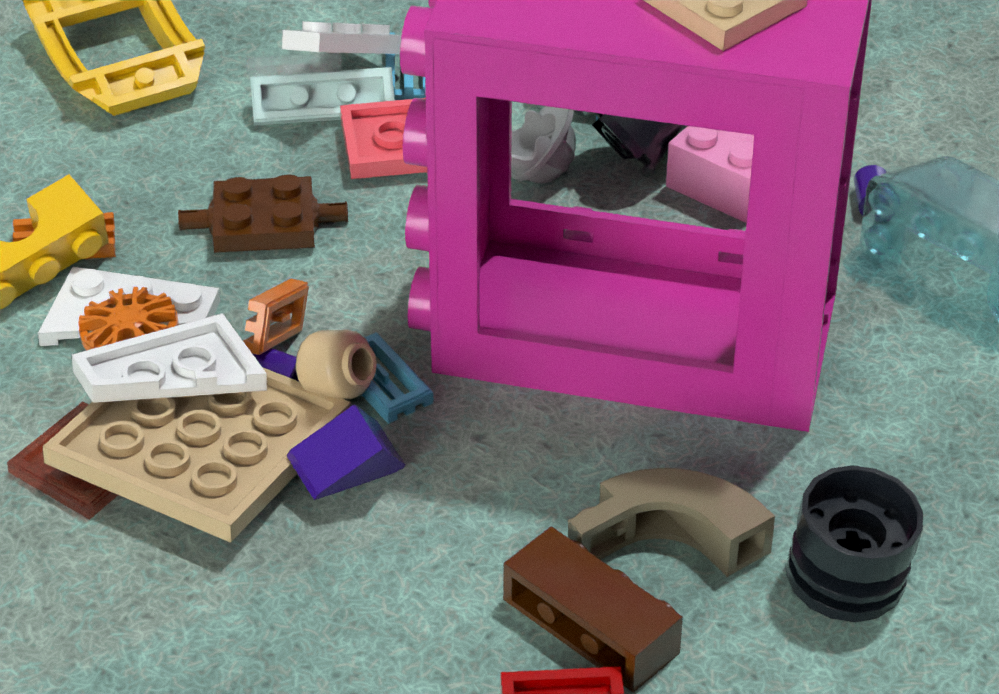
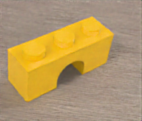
[0,174,109,310]

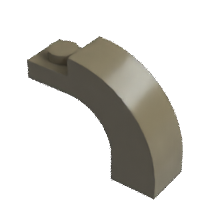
[568,468,775,577]

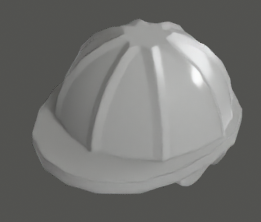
[511,106,576,184]

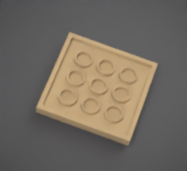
[43,367,351,543]

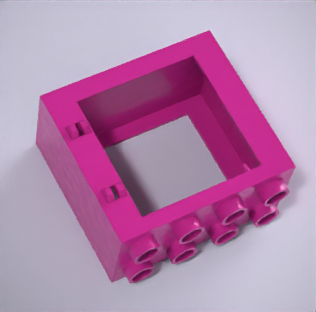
[400,0,872,432]

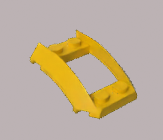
[22,0,205,116]

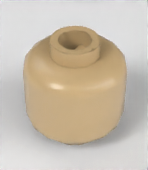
[296,330,377,400]

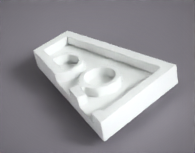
[282,21,402,54]
[38,267,220,346]
[72,313,267,403]

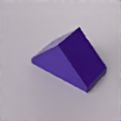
[286,404,405,500]

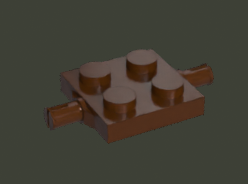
[178,174,348,253]

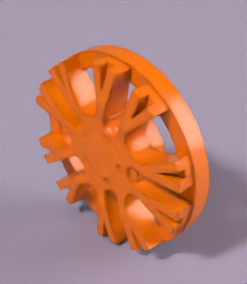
[78,287,179,350]

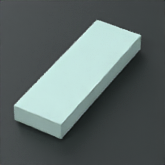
[250,67,394,126]

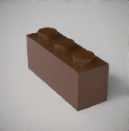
[503,526,683,693]

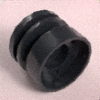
[786,465,923,623]

